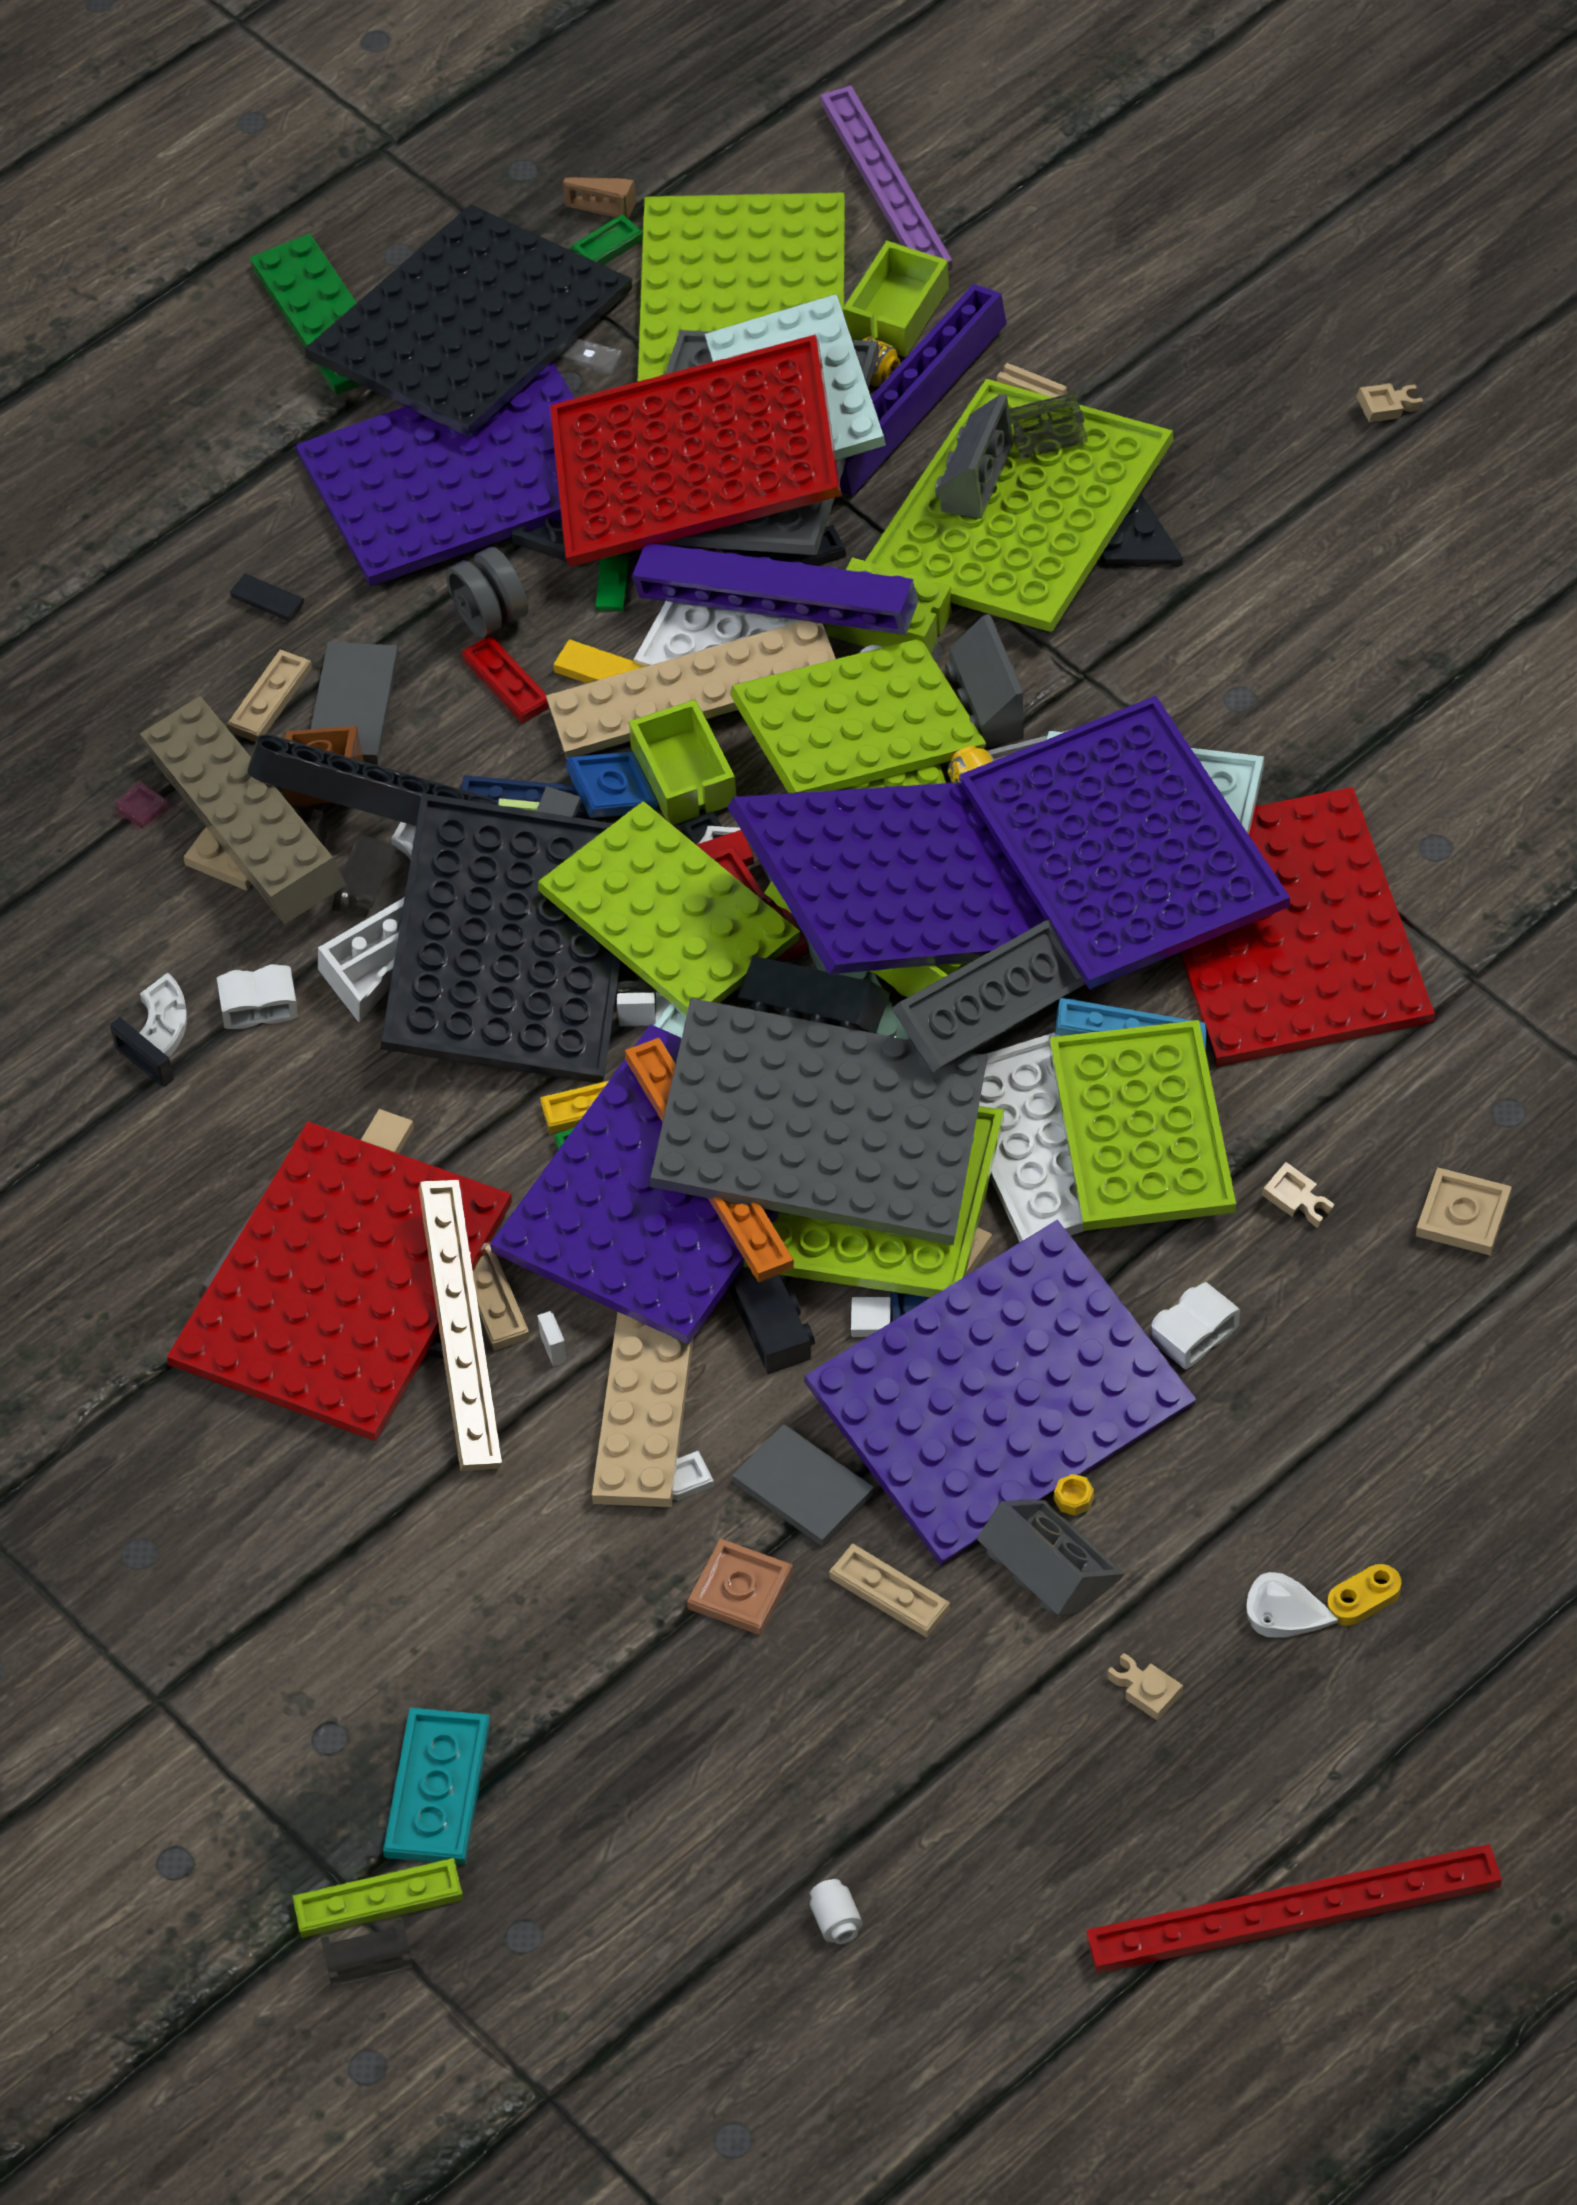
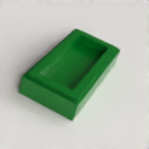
[570,214,643,265]

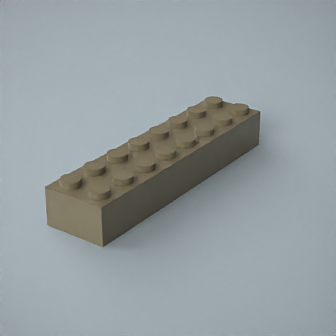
[140,696,346,925]

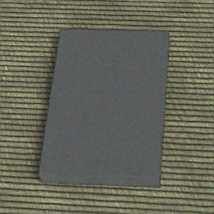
[732,1424,874,1547]

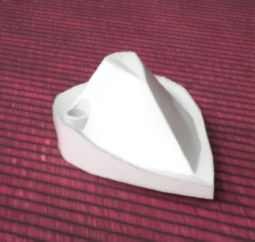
[1246,1572,1338,1637]

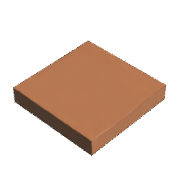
[687,1538,793,1635]

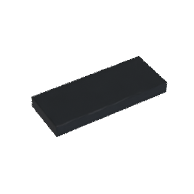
[230,573,304,621]

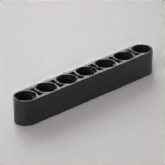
[247,734,498,826]

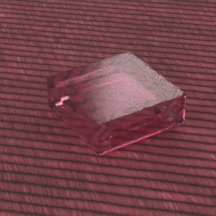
[115,782,167,829]

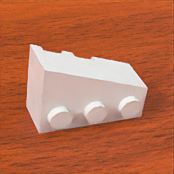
[318,897,405,1023]

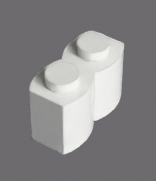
[217,964,298,1029]
[1151,1282,1240,1369]

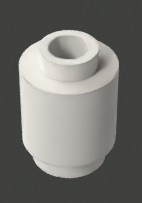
[810,1879,863,1944]

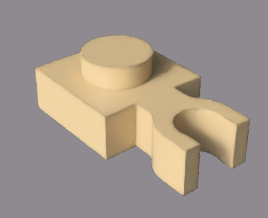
[1357,383,1423,422]
[1261,1162,1335,1228]
[1108,1653,1183,1721]

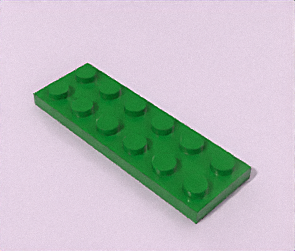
[249,233,360,395]

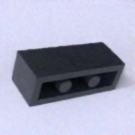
[728,1266,815,1374]

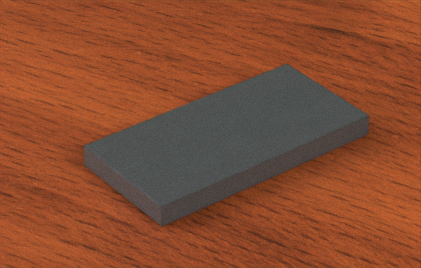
[311,642,399,763]

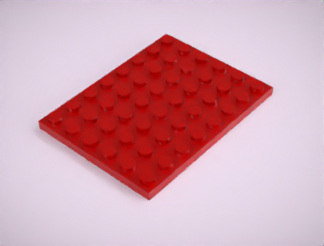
[550,334,841,567]
[1179,787,1435,1067]
[167,1122,513,1442]

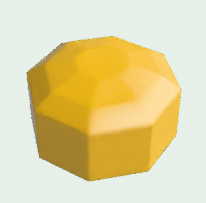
[1054,1474,1094,1516]

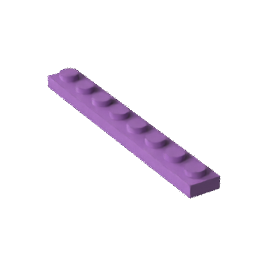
[821,85,952,271]

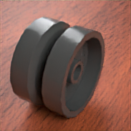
[446,547,529,638]

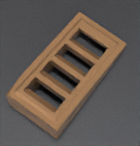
[563,177,636,219]

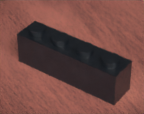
[738,956,890,1034]

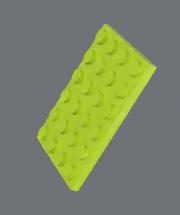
[730,639,986,793]
[538,801,800,1016]
[1050,1020,1236,1231]

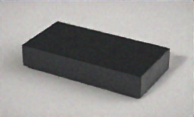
[110,1017,174,1087]

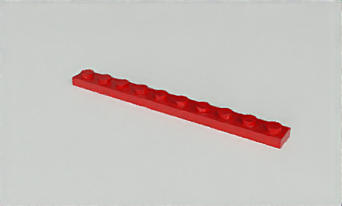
[1086,1844,1502,1974]

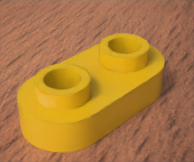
[1327,1564,1401,1626]

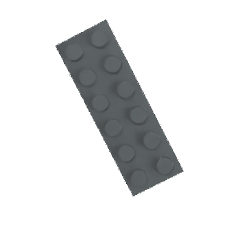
[892,919,1086,1072]

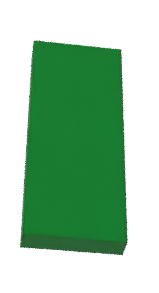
[596,554,629,612]

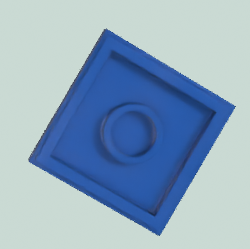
[565,752,659,818]

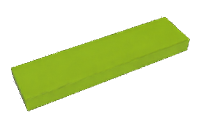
[292,1858,463,1938]

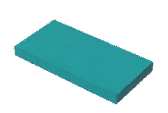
[383,1708,491,1865]

